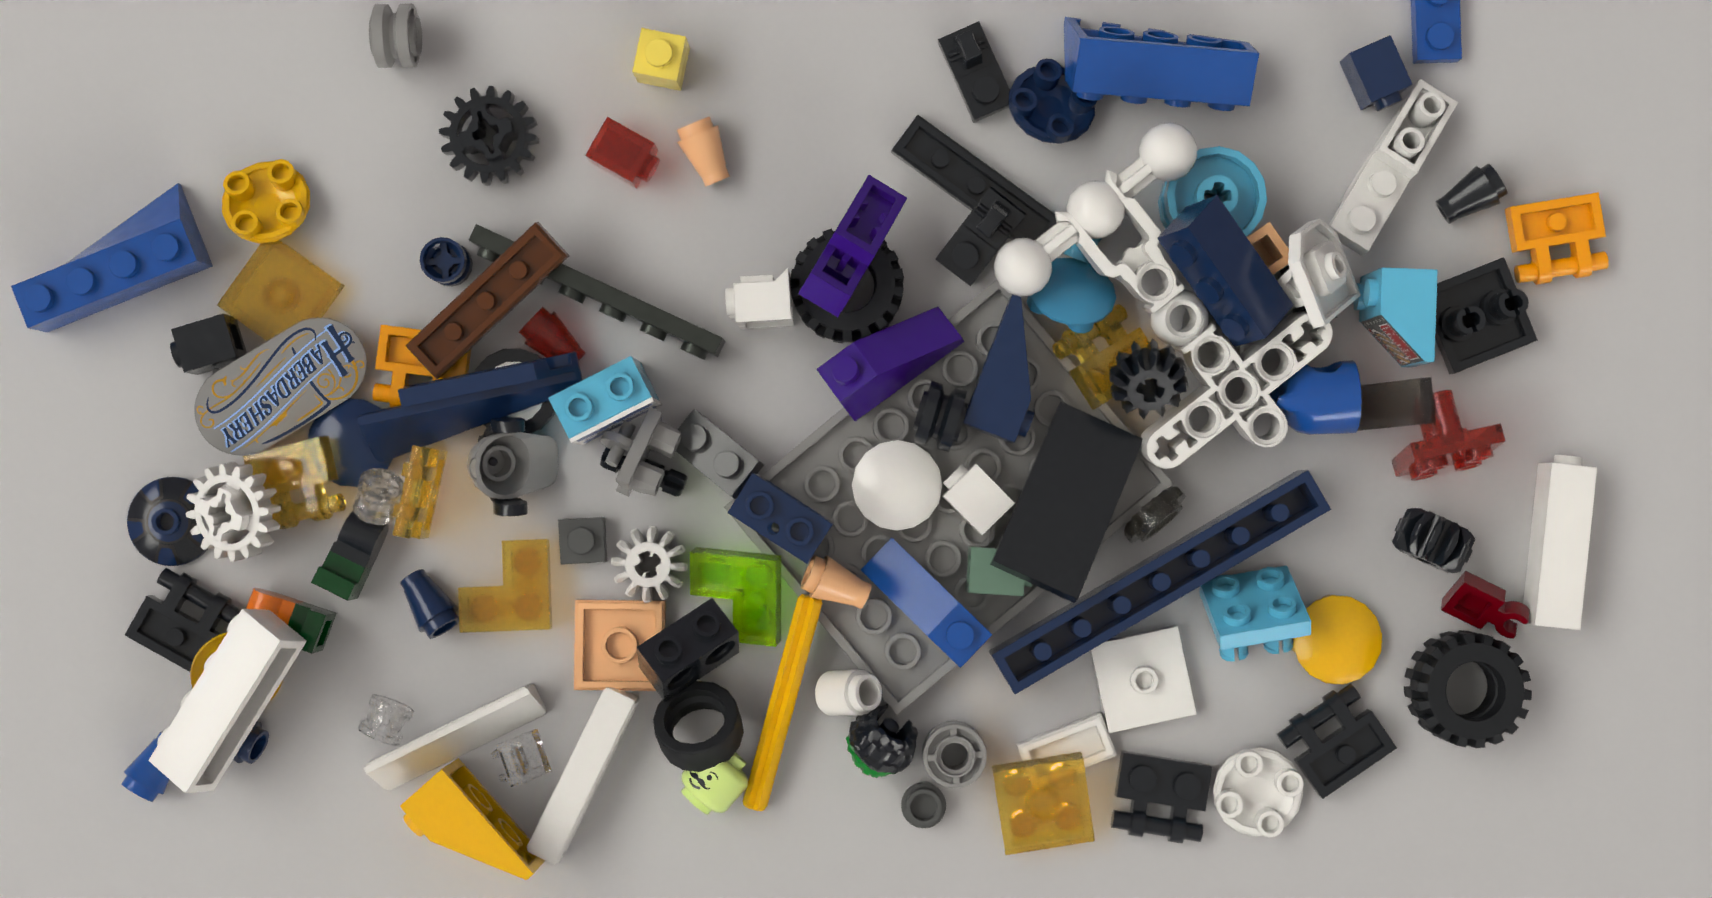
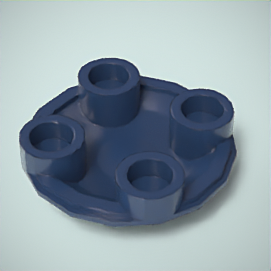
[1009,58,1098,144]
[307,398,393,487]

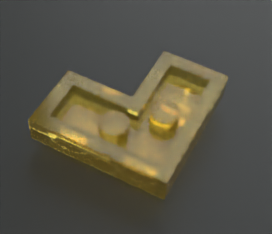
[458,539,552,633]

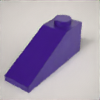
[816,306,965,421]

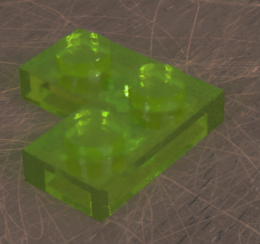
[690,547,781,647]

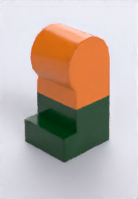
[246,588,337,654]

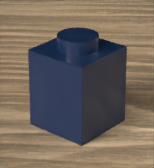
[1339,35,1413,112]

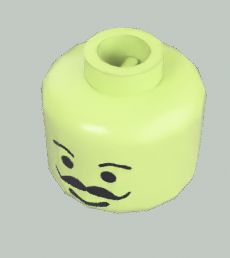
[681,752,748,815]

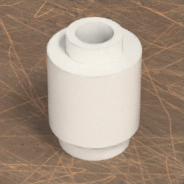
[815,670,882,716]

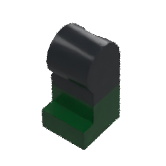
[311,509,389,601]

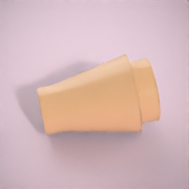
[677,116,730,187]
[801,555,872,609]

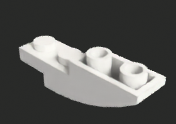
[1328,79,1458,256]

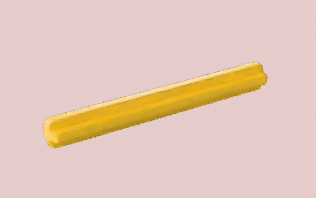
[742,594,823,811]

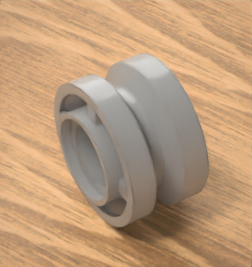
[369,4,422,68]
[922,721,987,788]

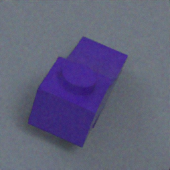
[798,175,907,318]

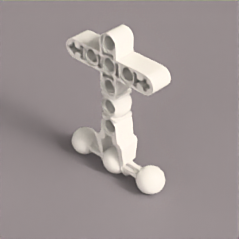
[994,122,1333,469]

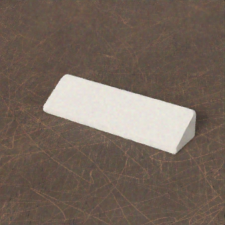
[364,683,546,790]
[527,687,640,865]

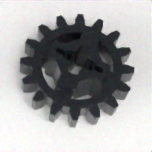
[439,86,539,186]

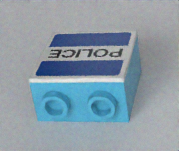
[548,356,662,445]

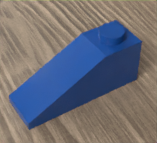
[861,537,992,668]

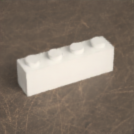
[148,609,307,793]

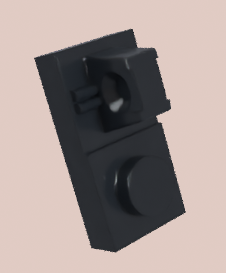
[938,21,1010,123]
[936,186,1026,286]

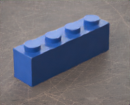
[1064,17,1259,111]
[11,183,213,332]

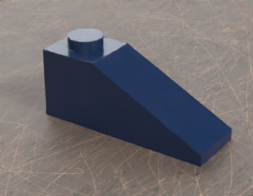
[963,294,1035,443]

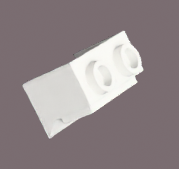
[725,268,794,329]

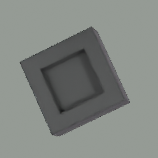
[558,517,607,565]

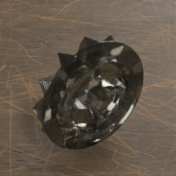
[1124,486,1186,543]

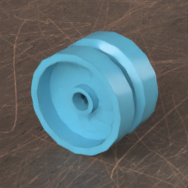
[1158,146,1267,236]

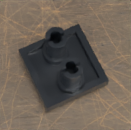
[1435,257,1538,375]

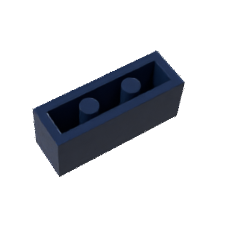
[1157,195,1294,347]

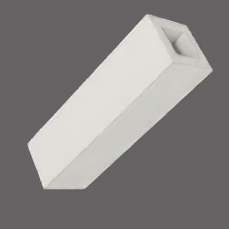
[1523,455,1597,630]

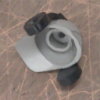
[467,416,558,517]

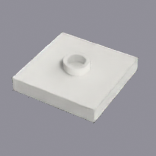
[1090,625,1197,733]

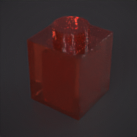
[585,116,660,189]

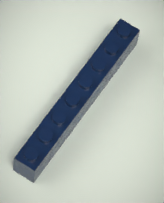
[989,470,1331,694]

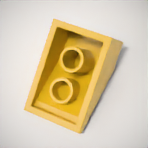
[400,758,545,880]

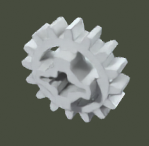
[186,462,281,562]

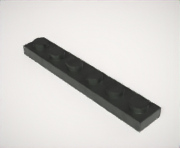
[469,224,725,360]

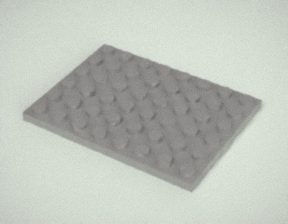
[724,280,1174,715]

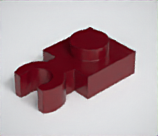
[1441,571,1530,639]

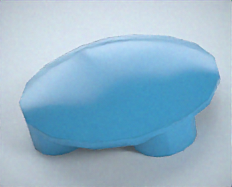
[1026,258,1116,333]

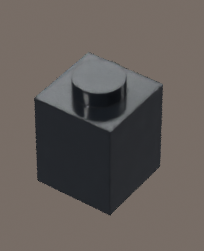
[170,313,247,375]

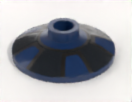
[127,477,208,566]

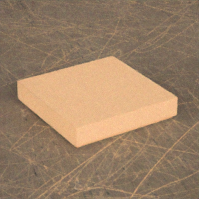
[574,599,666,691]

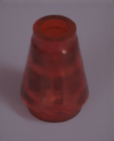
[518,307,586,361]

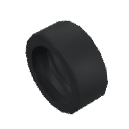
[653,681,744,772]

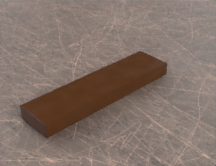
[405,222,570,379]

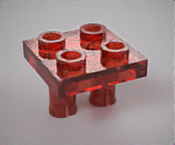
[1391,390,1506,481]

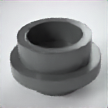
[901,782,946,828]

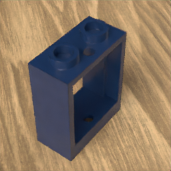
[727,473,834,564]

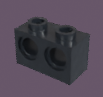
[636,598,739,702]

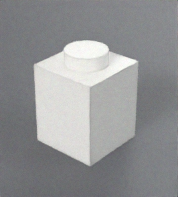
[942,464,1015,535]

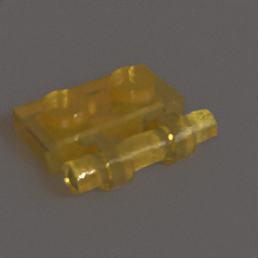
[1052,304,1150,410]
[243,436,347,530]
[392,445,448,539]

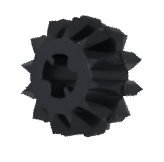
[1109,338,1188,419]
[1392,508,1475,573]

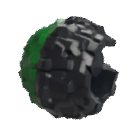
[846,704,918,778]

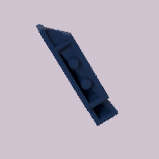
[357,352,582,462]

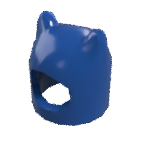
[1269,360,1362,435]

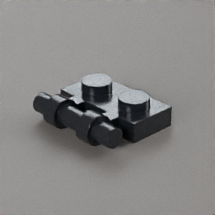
[125,568,241,672]
[1276,683,1397,799]
[1111,750,1212,844]

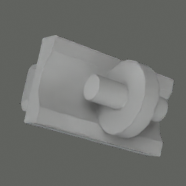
[600,407,682,497]

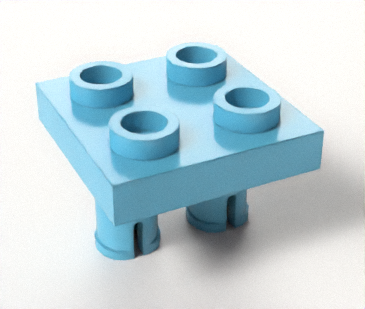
[1199,565,1311,662]

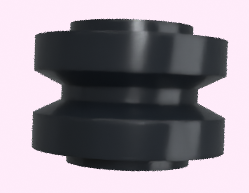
[913,381,968,452]

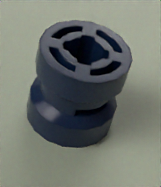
[419,237,473,287]

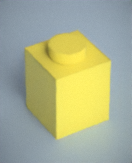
[632,28,690,91]

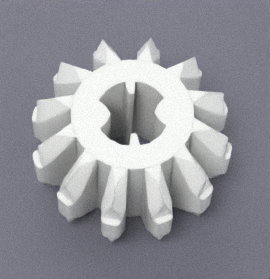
[611,526,689,603]

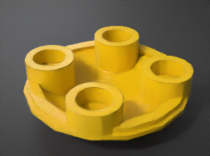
[222,159,310,243]
[1292,595,1382,685]

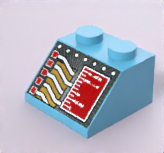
[1353,267,1438,368]

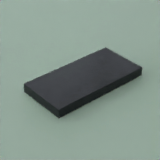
[990,402,1143,603]

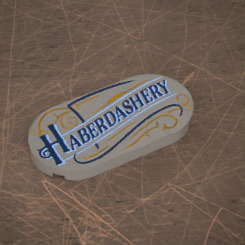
[194,317,367,456]

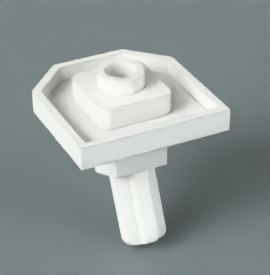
[1277,218,1361,329]

